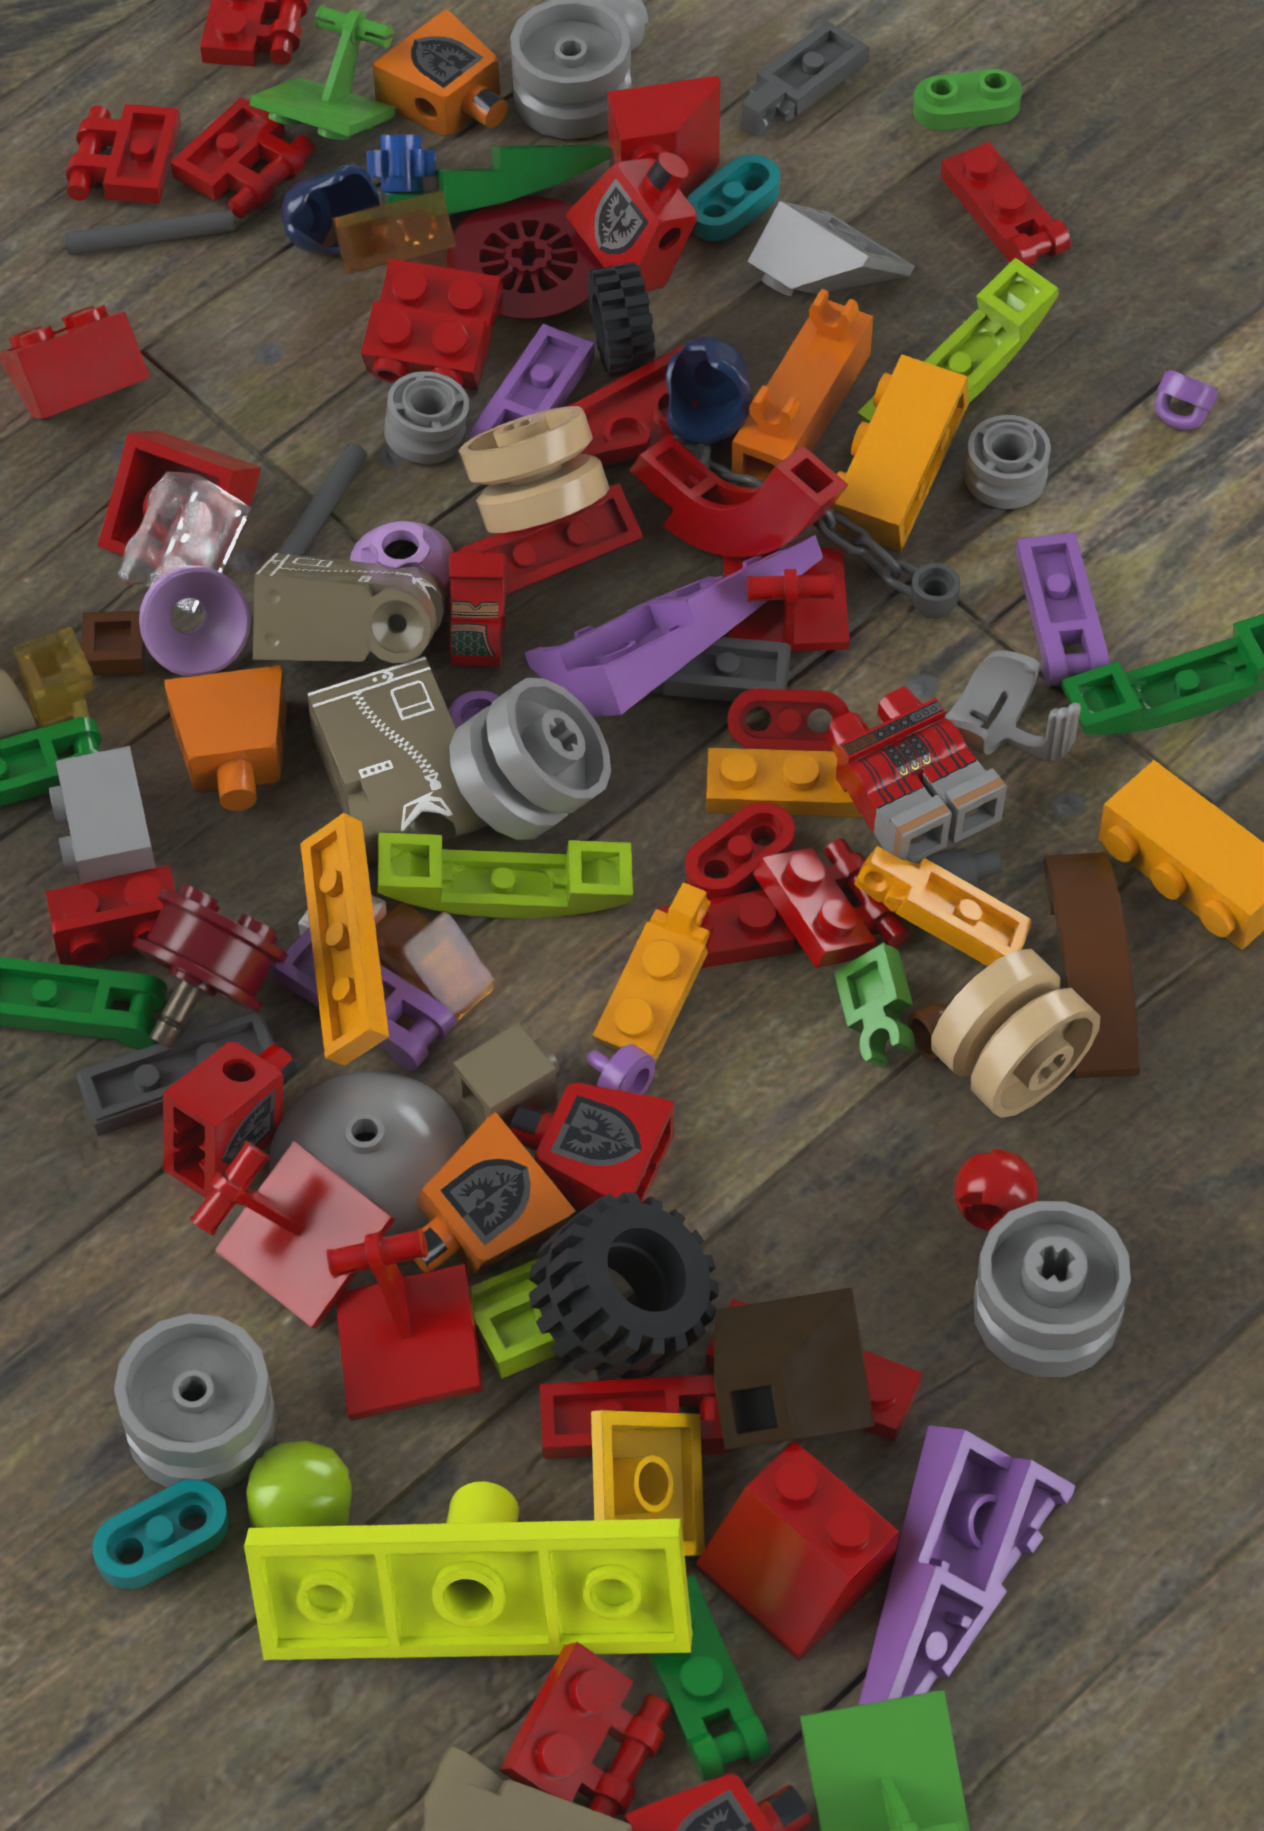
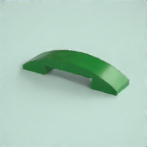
[1062,613,1264,735]

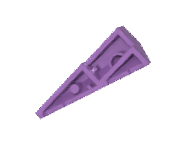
[524,535,823,717]
[859,1425,1076,1705]

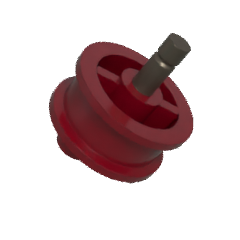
[131,883,288,1049]

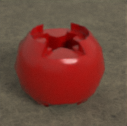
[954,1149,1038,1231]

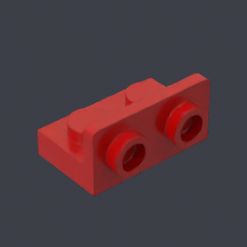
[45,865,176,965]

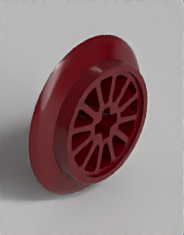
[446,196,604,320]

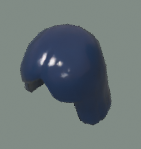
[281,164,383,257]
[666,336,753,445]

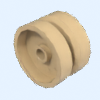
[459,406,610,533]
[931,949,1101,1118]

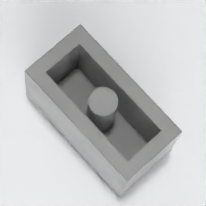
[49,746,156,884]

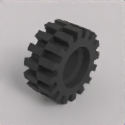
[587,262,656,374]

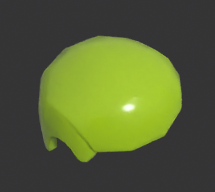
[246,1440,352,1528]

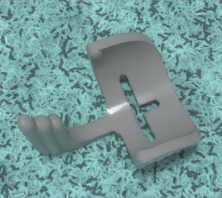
[945,650,1081,761]

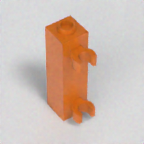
[732,289,873,487]

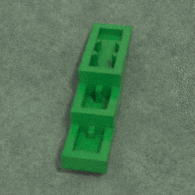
[381,144,611,219]

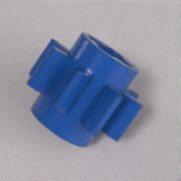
[367,135,436,192]

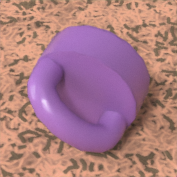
[1155,369,1219,431]
[587,1044,655,1095]

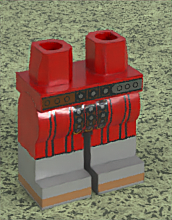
[828,686,1007,863]

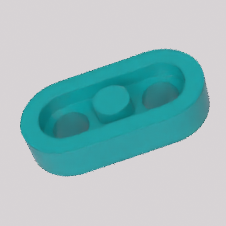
[687,154,780,241]
[92,1479,229,1589]

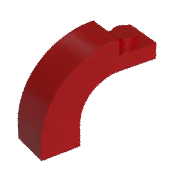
[629,434,848,557]

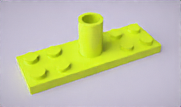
[244,1481,693,1660]

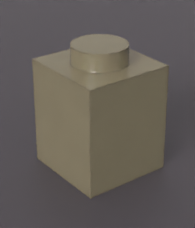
[453,1023,560,1128]

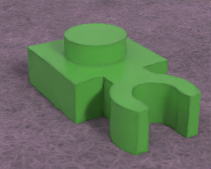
[834,943,915,1068]

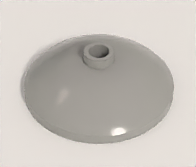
[269,1071,466,1237]

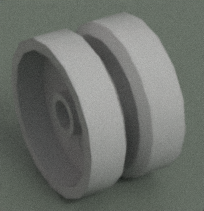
[510,0,631,140]
[449,678,611,840]
[973,1201,1131,1377]
[114,1313,277,1490]

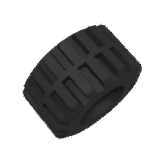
[529,1192,719,1381]

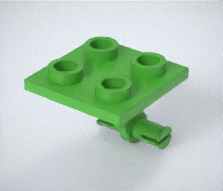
[249,5,396,140]
[799,1690,970,1831]

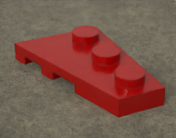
[570,343,750,466]

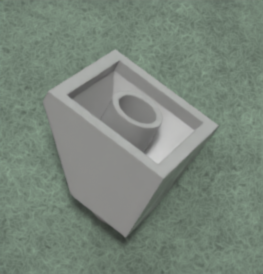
[748,201,915,296]

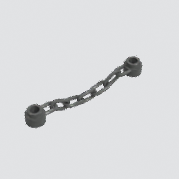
[672,435,960,618]

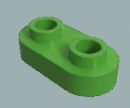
[913,69,1022,131]

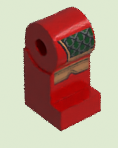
[449,552,508,668]

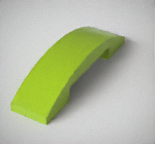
[858,257,1059,423]
[377,833,633,919]

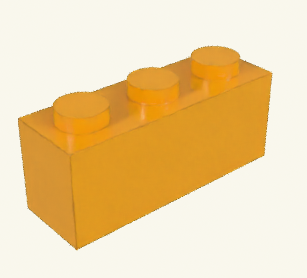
[833,354,968,552]
[1098,760,1264,950]

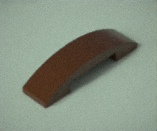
[1043,852,1140,1079]

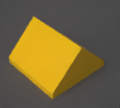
[591,1410,705,1557]

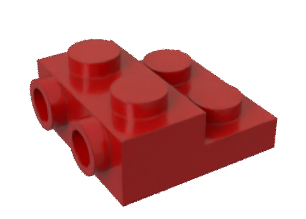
[361,259,503,391]

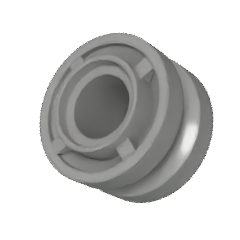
[384,372,469,464]
[965,415,1051,509]

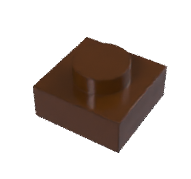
[80,611,146,676]

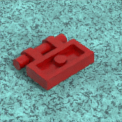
[200,0,310,67]
[170,97,315,218]
[66,104,181,204]
[753,839,909,969]
[499,1642,671,1819]

